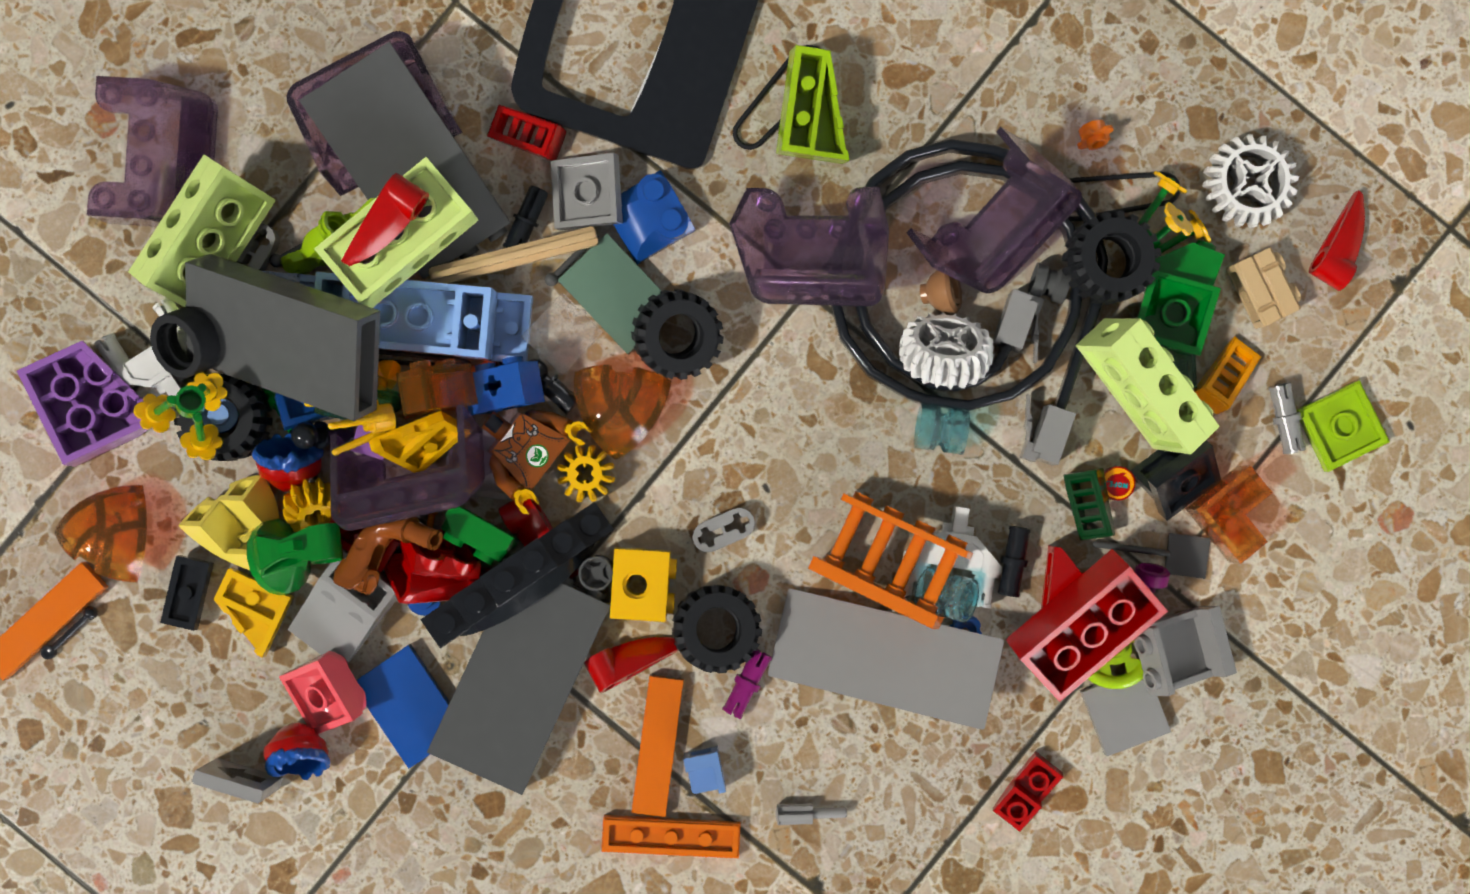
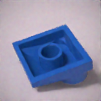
[613,170,696,265]

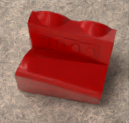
[384,529,481,604]

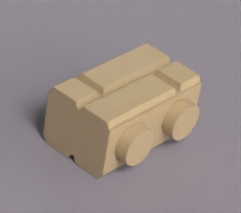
[1226,247,1301,329]

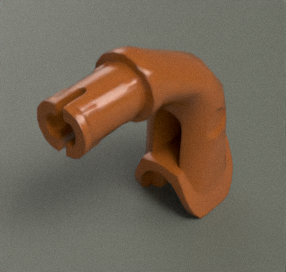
[334,515,443,595]

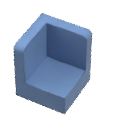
[683,746,726,794]

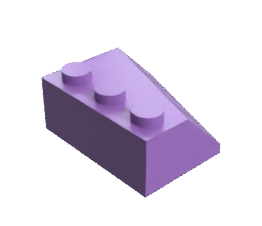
[17,341,149,467]

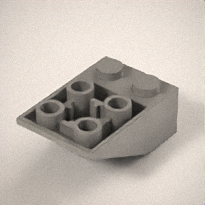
[288,549,397,663]

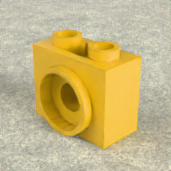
[610,547,677,622]

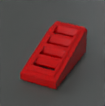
[487,104,566,161]

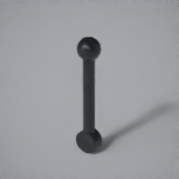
[41,606,98,660]

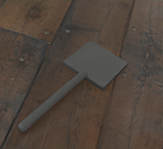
[1093,533,1210,579]

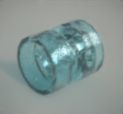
[914,404,970,455]
[915,568,979,623]

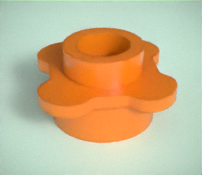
[1077,120,1114,150]

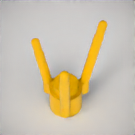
[304,400,396,456]

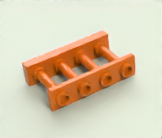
[808,491,973,629]

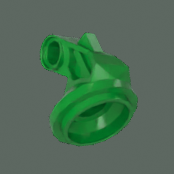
[247,519,344,595]

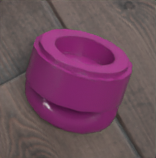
[1135,563,1170,594]

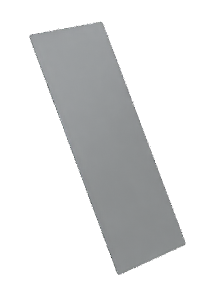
[768,588,1004,730]

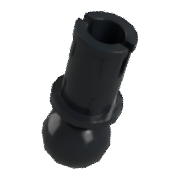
[529,359,581,415]
[291,421,354,449]

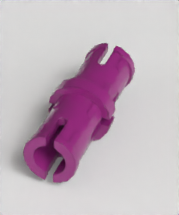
[722,649,772,719]

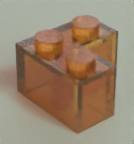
[396,358,478,419]
[1185,465,1273,564]

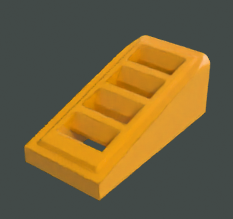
[1194,336,1262,414]

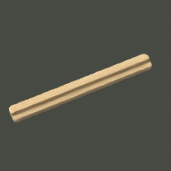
[429,226,598,284]

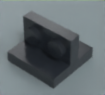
[1131,440,1221,521]

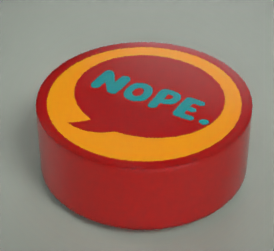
[1104,466,1135,501]

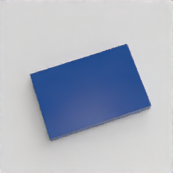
[357,644,450,769]

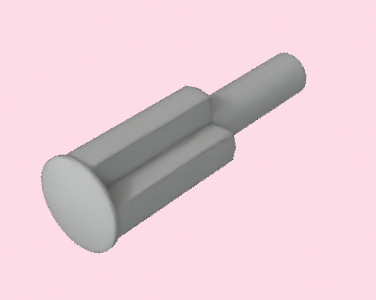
[776,803,847,825]

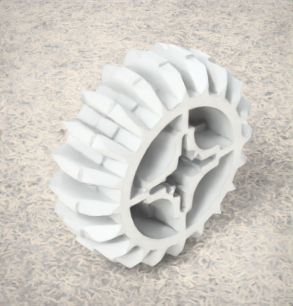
[1202,134,1300,228]
[899,312,994,390]

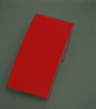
[993,751,1063,832]

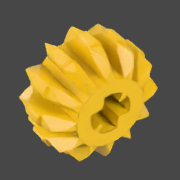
[557,445,615,502]
[282,477,343,532]

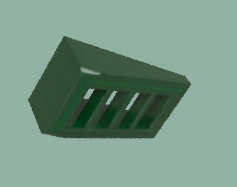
[1063,468,1115,541]

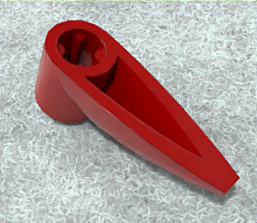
[341,173,429,266]
[1308,190,1365,291]
[498,499,579,578]
[584,637,679,693]

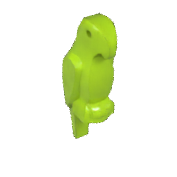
[281,198,375,275]

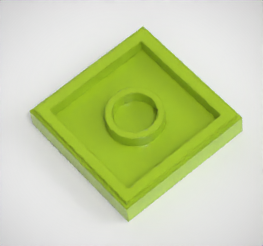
[1297,380,1390,472]

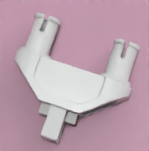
[94,298,188,396]
[903,506,1002,609]

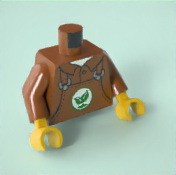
[481,410,592,514]

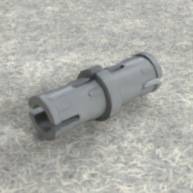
[1268,382,1306,454]

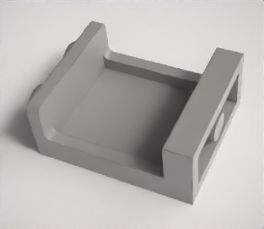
[1134,606,1237,696]

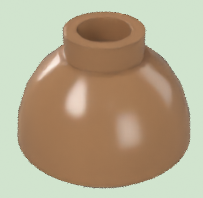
[920,265,962,313]

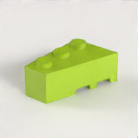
[776,45,850,164]

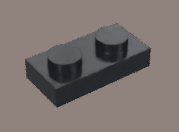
[160,555,214,631]

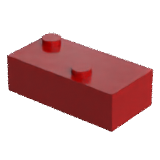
[1005,549,1168,702]

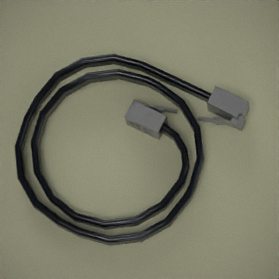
[828,139,1108,465]

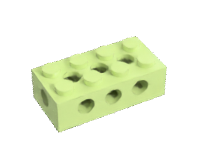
[128,155,276,307]
[314,157,479,308]
[1075,318,1220,455]

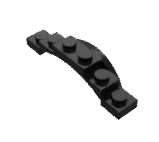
[420,502,614,649]

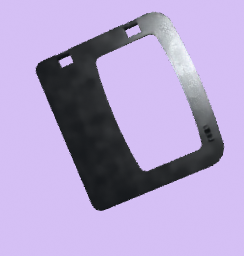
[511,0,758,170]

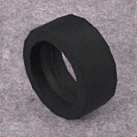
[150,307,220,378]

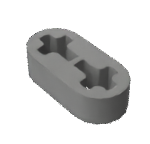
[237,223,280,271]
[693,507,755,552]

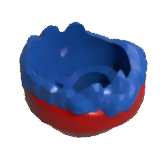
[252,433,324,492]
[263,722,330,780]

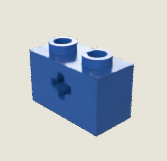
[462,356,545,416]

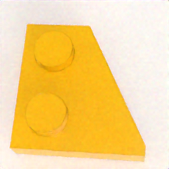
[368,410,468,475]
[213,568,294,658]

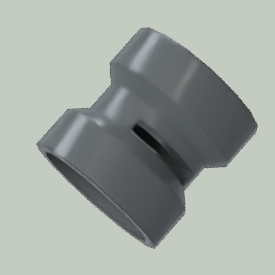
[1028,262,1072,304]
[578,555,613,591]

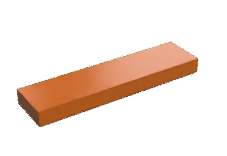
[0,562,109,681]
[631,675,684,817]
[601,815,741,859]

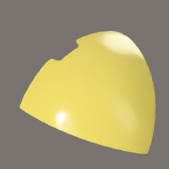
[178,475,279,570]

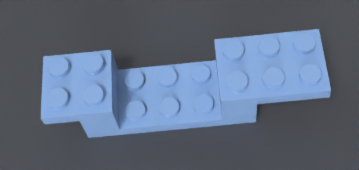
[263,271,533,362]

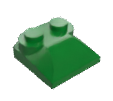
[1136,271,1221,356]
[440,503,520,565]

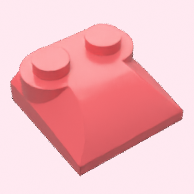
[279,651,366,734]

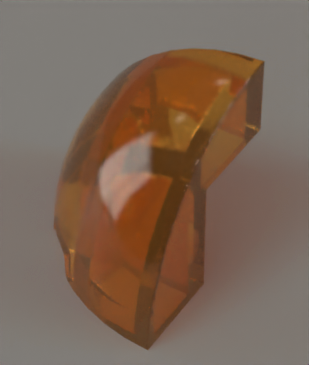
[574,365,672,460]
[55,485,147,582]

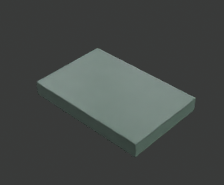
[558,233,661,355]

